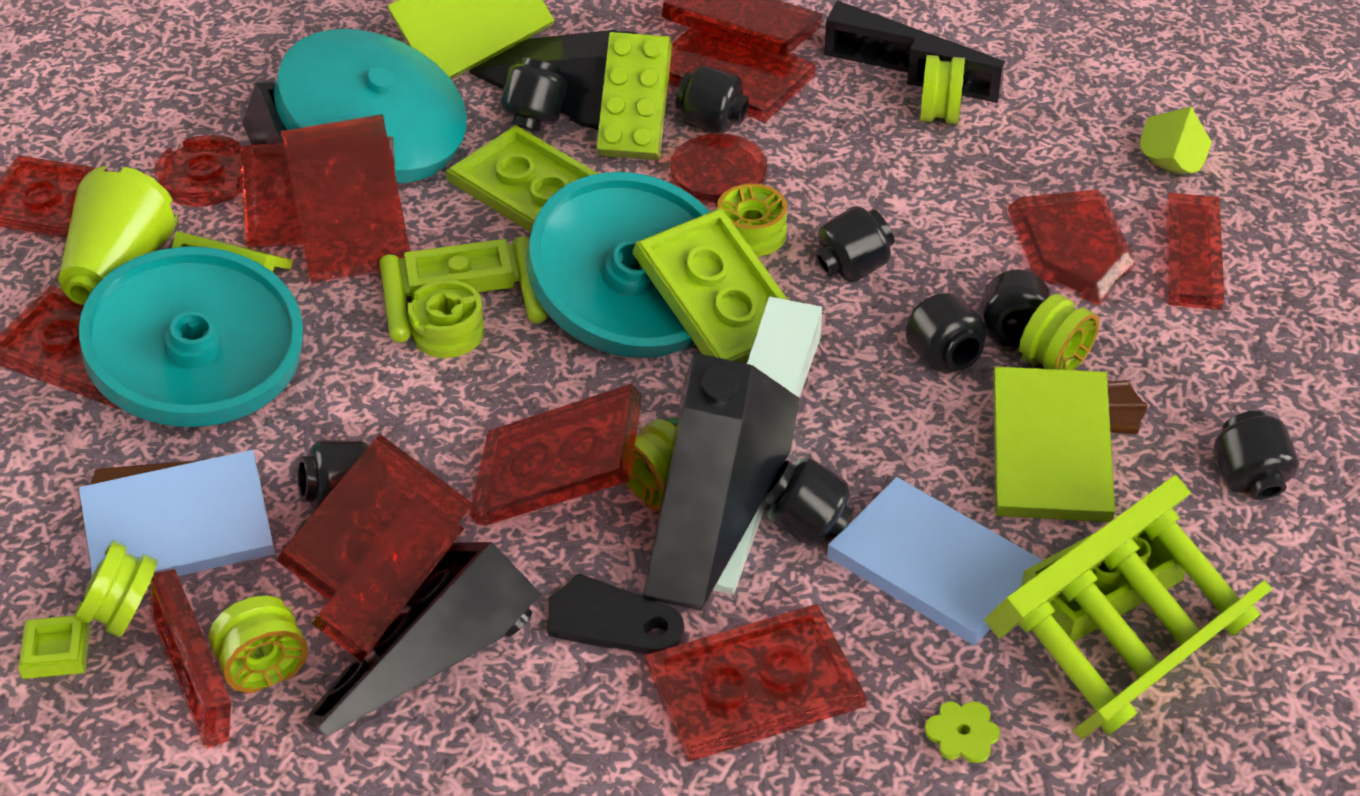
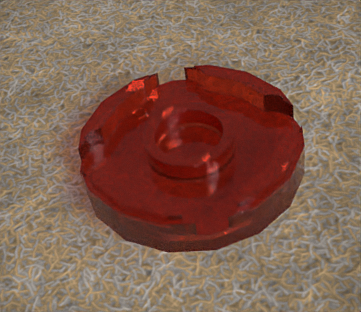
[671,134,767,207]
[155,135,254,207]

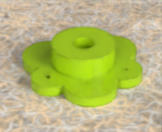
[925,701,1000,763]

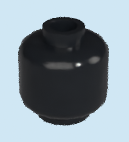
[500,58,568,131]
[675,65,749,134]
[815,206,895,282]
[982,269,1050,348]
[905,293,986,373]
[1214,411,1299,500]
[297,439,386,516]
[764,457,853,545]

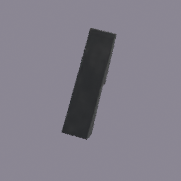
[824,0,1005,103]

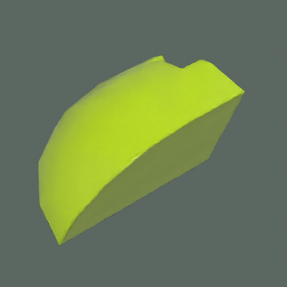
[1140,106,1212,174]

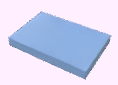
[79,450,275,582]
[827,477,1043,646]

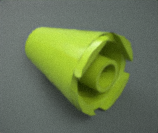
[58,166,178,305]

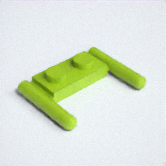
[379,236,548,343]

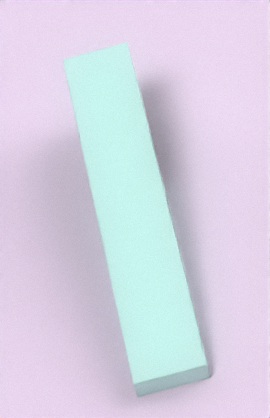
[713,296,822,595]

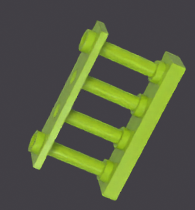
[984,474,1273,739]

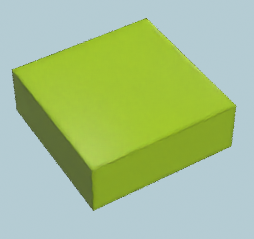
[18,615,91,679]

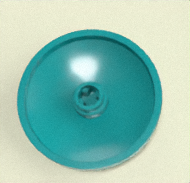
[273,29,467,183]
[526,172,710,358]
[79,247,303,427]

